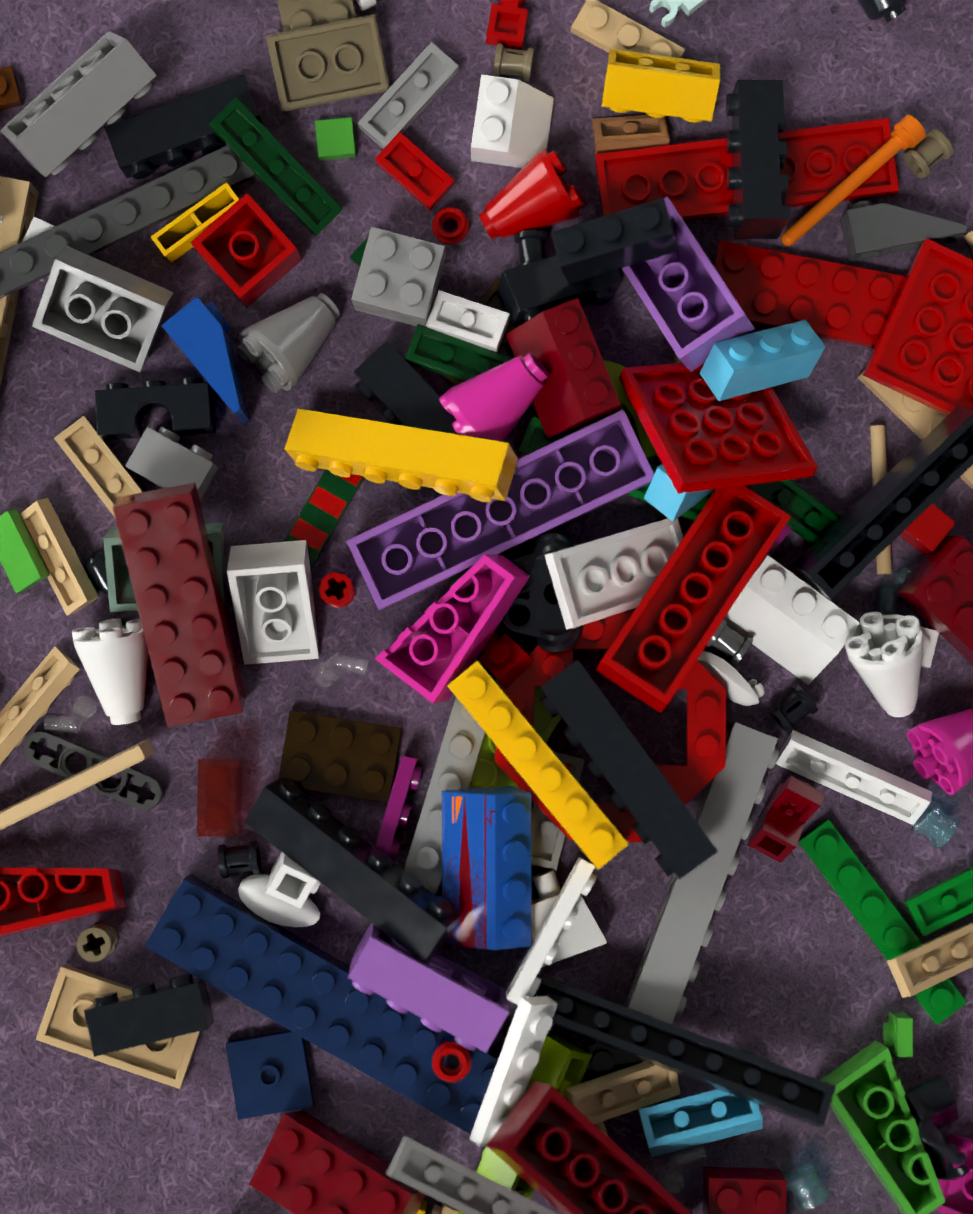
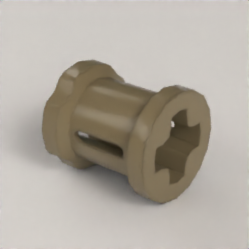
[493,43,534,82]
[903,129,954,179]
[76,923,119,962]

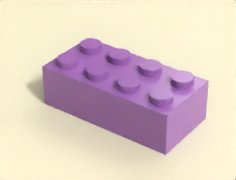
[622,196,755,372]
[348,922,509,1053]

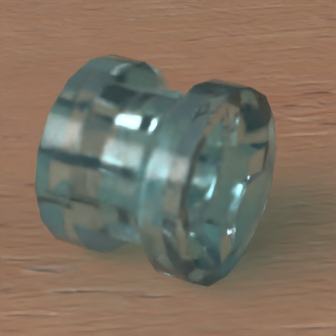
[911,801,960,849]
[784,1163,831,1211]

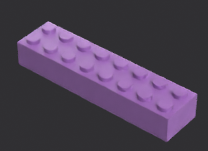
[346,410,654,610]

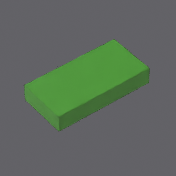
[0,509,50,594]

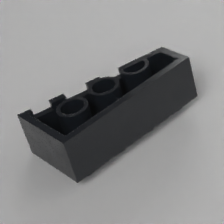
[726,80,790,239]

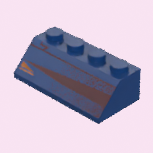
[442,786,531,950]

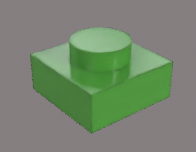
[883,1012,913,1057]

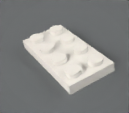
[545,518,683,629]

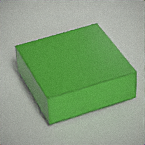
[315,117,356,161]

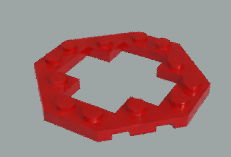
[495,612,726,842]

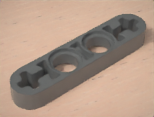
[23,731,164,810]

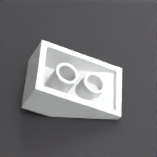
[227,540,319,665]

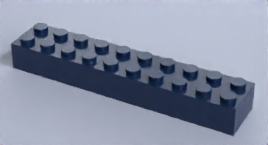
[145,874,501,1135]

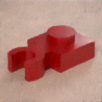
[486,0,528,50]
[479,630,533,687]

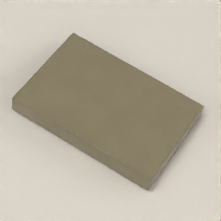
[266,14,390,112]

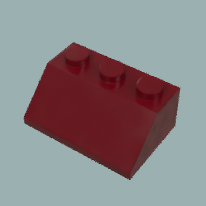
[506,298,621,440]

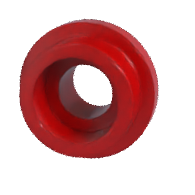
[432,207,469,245]
[432,1041,471,1082]

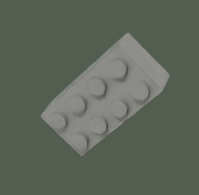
[0,31,157,178]

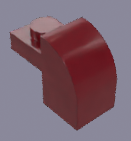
[747,776,825,863]

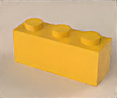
[602,49,720,123]

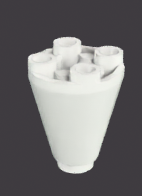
[845,612,924,717]
[72,618,149,725]

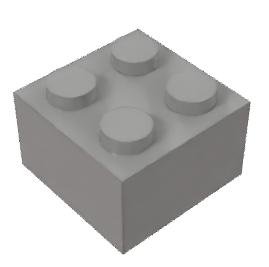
[351,227,446,327]

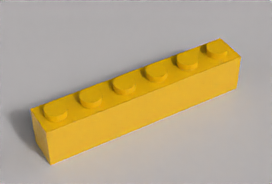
[284,409,518,502]
[447,661,629,870]

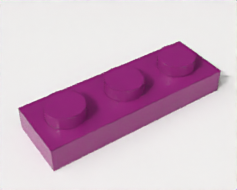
[375,754,423,863]

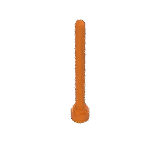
[781,115,926,246]

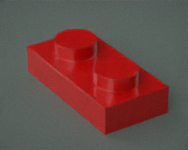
[375,132,455,211]

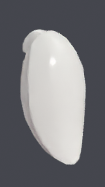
[697,651,765,706]
[238,874,320,927]

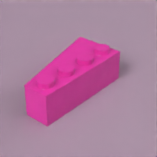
[374,554,530,703]

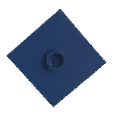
[226,1030,315,1120]

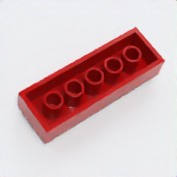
[596,485,791,713]

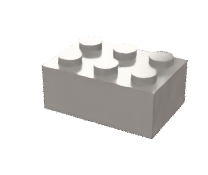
[32,246,174,372]

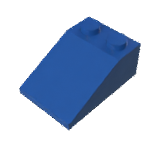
[161,297,250,426]

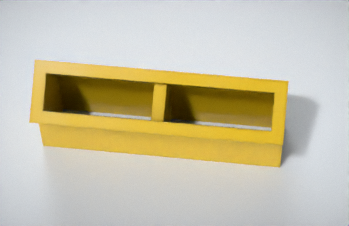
[151,182,240,263]

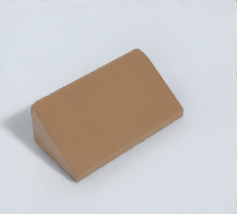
[592,115,670,154]

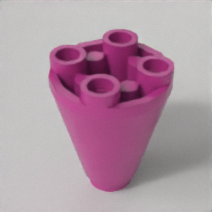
[439,352,549,442]
[907,708,973,795]

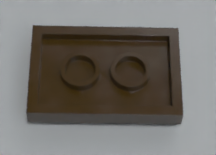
[278,710,402,803]

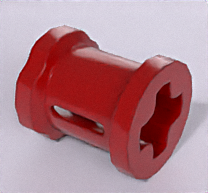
[319,572,355,608]

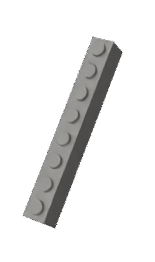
[625,722,780,1024]

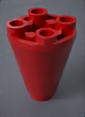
[479,148,586,240]

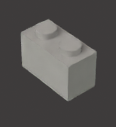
[125,427,218,500]

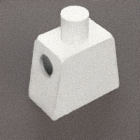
[531,870,607,967]

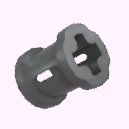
[706,619,754,666]

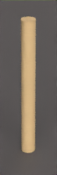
[870,425,892,575]

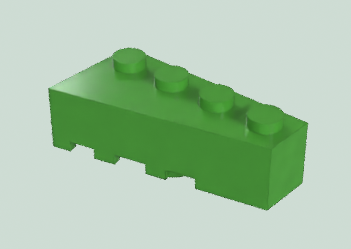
[820,1040,946,1214]

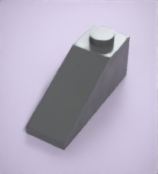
[840,201,967,263]

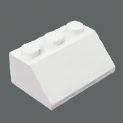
[724,555,860,685]

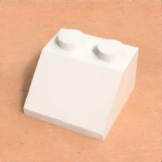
[471,74,554,168]

